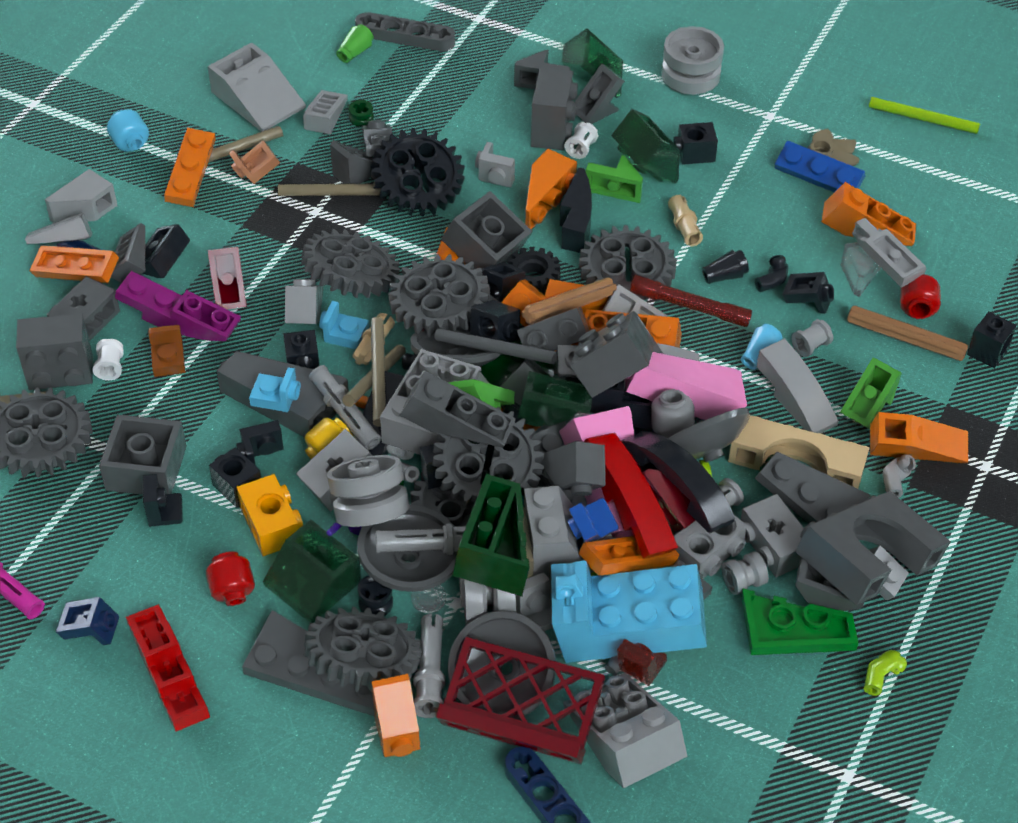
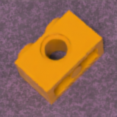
[236,474,304,557]

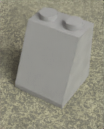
[524,485,594,592]

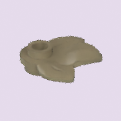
[808,129,860,166]

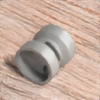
[721,551,769,595]

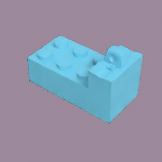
[551,560,707,663]

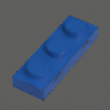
[775,140,865,192]

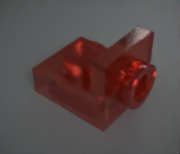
[617,639,667,686]

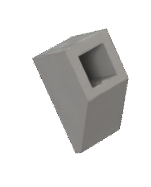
[45,169,118,223]
[285,279,323,324]

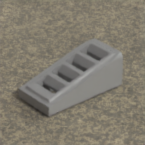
[303,90,348,134]
[25,213,92,244]

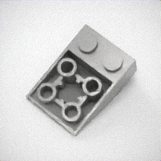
[208,42,306,132]
[380,349,481,455]
[563,673,688,788]

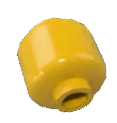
[304,417,354,459]

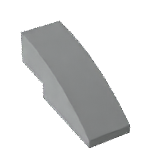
[757,338,839,433]

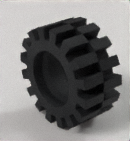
[507,247,560,296]

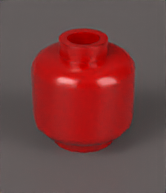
[900,274,941,319]
[206,552,255,606]

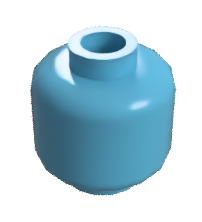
[107,110,149,152]

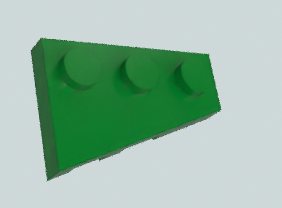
[741,589,859,655]

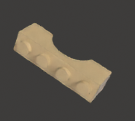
[728,415,870,489]

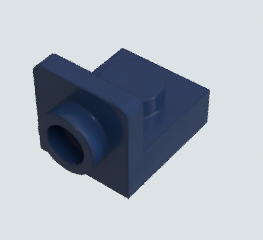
[56,597,119,645]

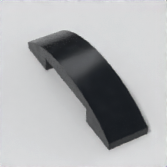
[621,431,735,533]

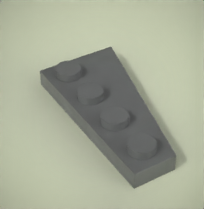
[242,610,375,717]

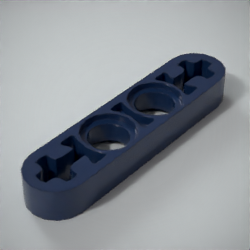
[505,747,591,823]

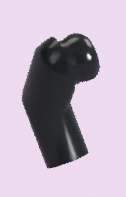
[755,255,789,292]

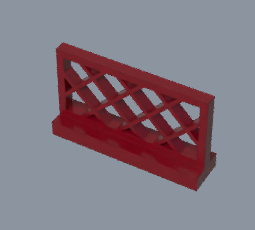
[436,637,605,765]

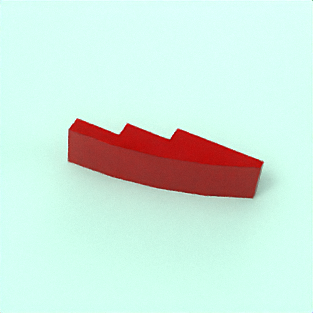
[584,433,678,559]
[126,604,210,732]

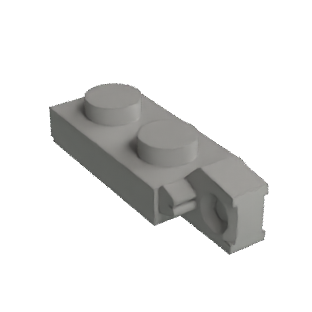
[852,218,927,287]

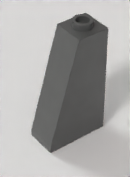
[217,351,349,437]

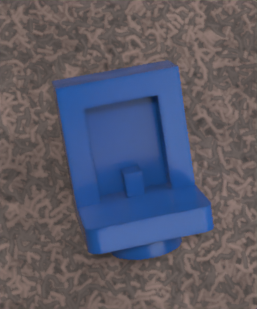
[567,498,619,542]

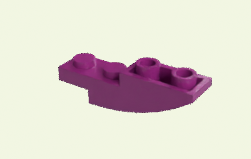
[115,271,241,341]

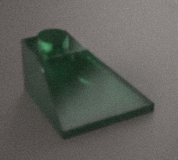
[562,28,623,98]
[518,371,592,427]

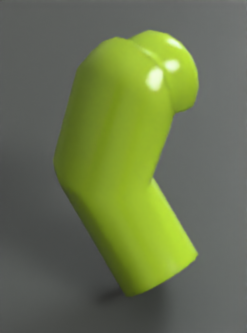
[864,650,907,696]

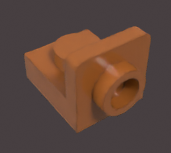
[148,325,186,377]

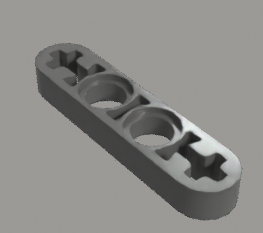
[355,12,455,51]

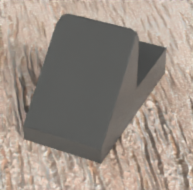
[514,50,570,90]
[574,64,625,124]

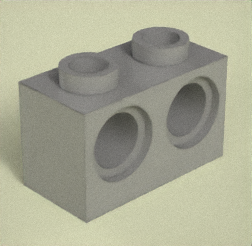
[674,515,747,579]

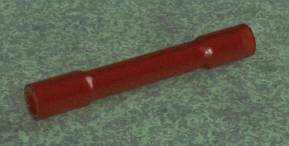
[629,275,752,328]

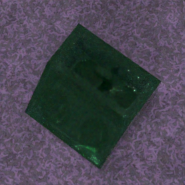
[611,109,680,184]
[263,519,361,623]

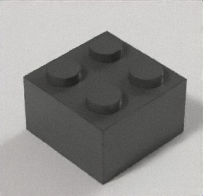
[531,67,578,151]
[441,191,533,269]
[570,311,655,398]
[16,313,93,390]
[99,414,187,495]

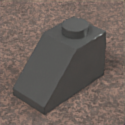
[540,441,606,496]

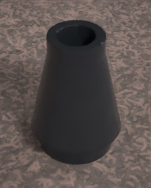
[702,250,749,284]

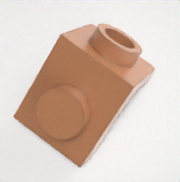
[229,140,280,184]

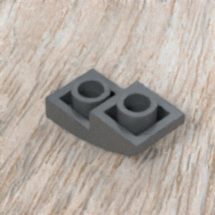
[362,120,392,156]

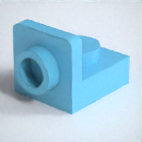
[319,301,369,349]
[249,367,301,412]

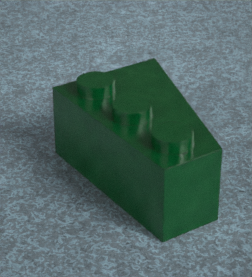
[453,474,530,596]

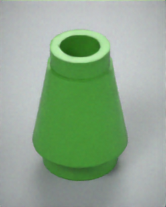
[336,24,374,63]

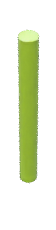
[869,97,980,134]

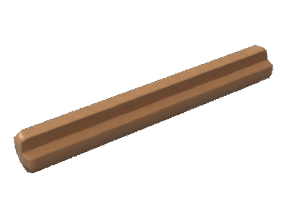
[522,277,617,324]
[847,305,968,361]

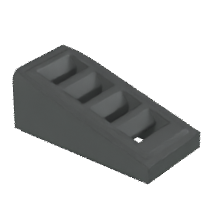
[111,223,145,283]

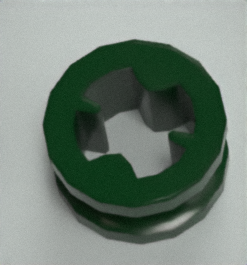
[348,100,374,127]

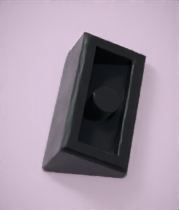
[142,224,190,279]

